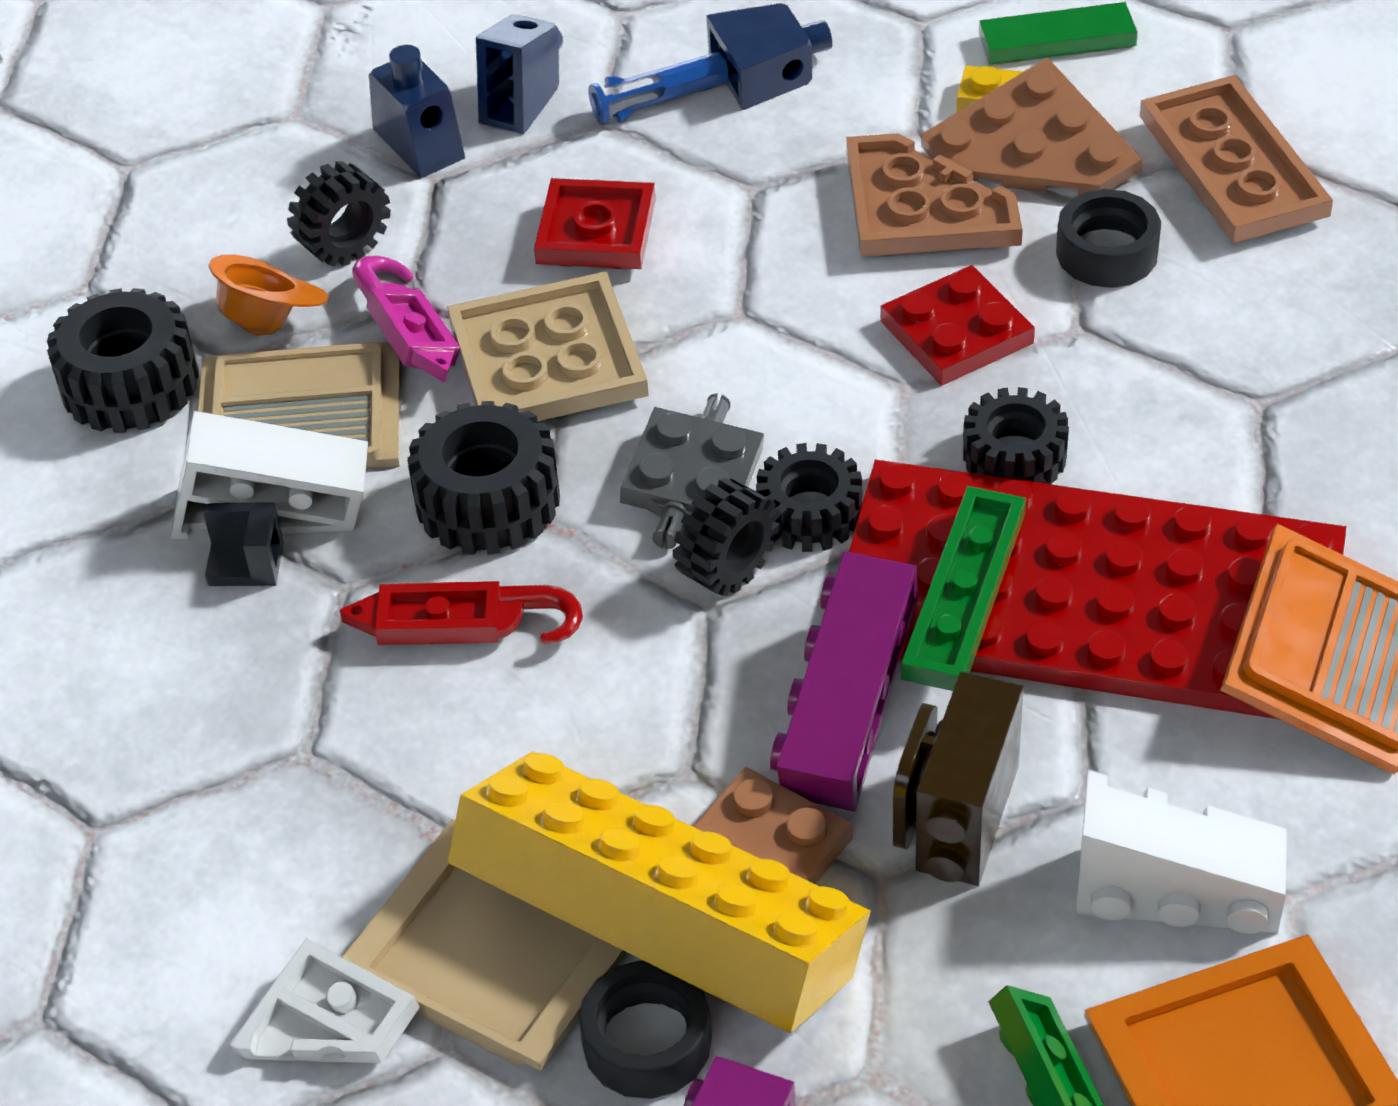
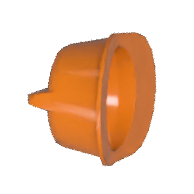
[208,254,329,336]

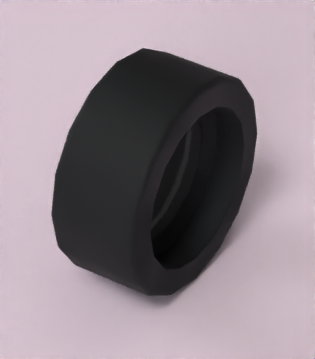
[1056,189,1161,288]
[579,960,712,1099]

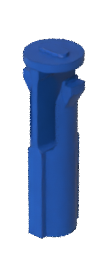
[588,52,729,125]

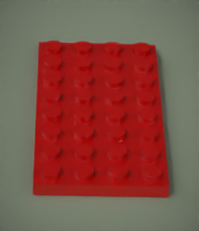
[849,459,1347,720]

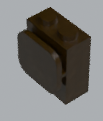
[893,671,1024,886]

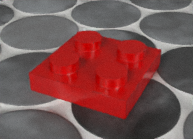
[534,178,656,269]
[880,265,1035,386]

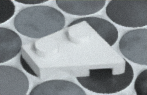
[230,938,420,1063]

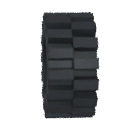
[287,161,391,266]
[963,387,1069,484]
[756,443,862,552]
[672,478,780,596]

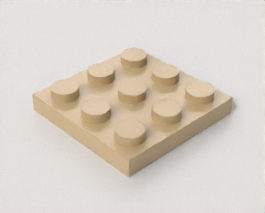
[447,271,649,421]

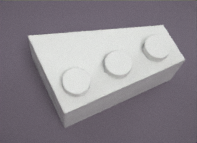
[170,411,368,540]
[1076,770,1287,934]

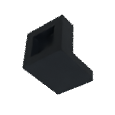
[204,502,284,586]

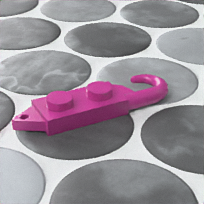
[352,256,460,382]

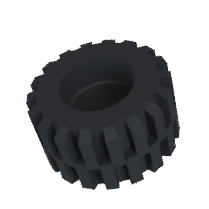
[47,288,199,433]
[407,401,560,555]

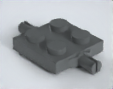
[620,393,764,549]

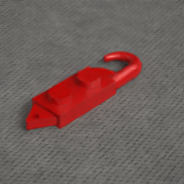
[339,581,583,646]

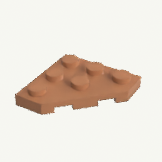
[920,57,1142,195]
[846,133,1023,257]

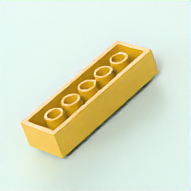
[447,751,871,1034]

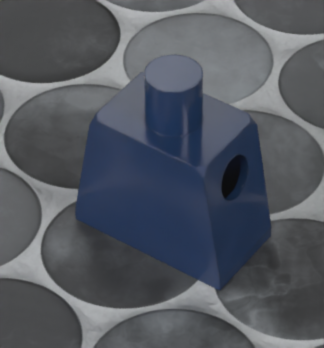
[706,3,833,110]
[476,14,563,134]
[369,44,465,179]

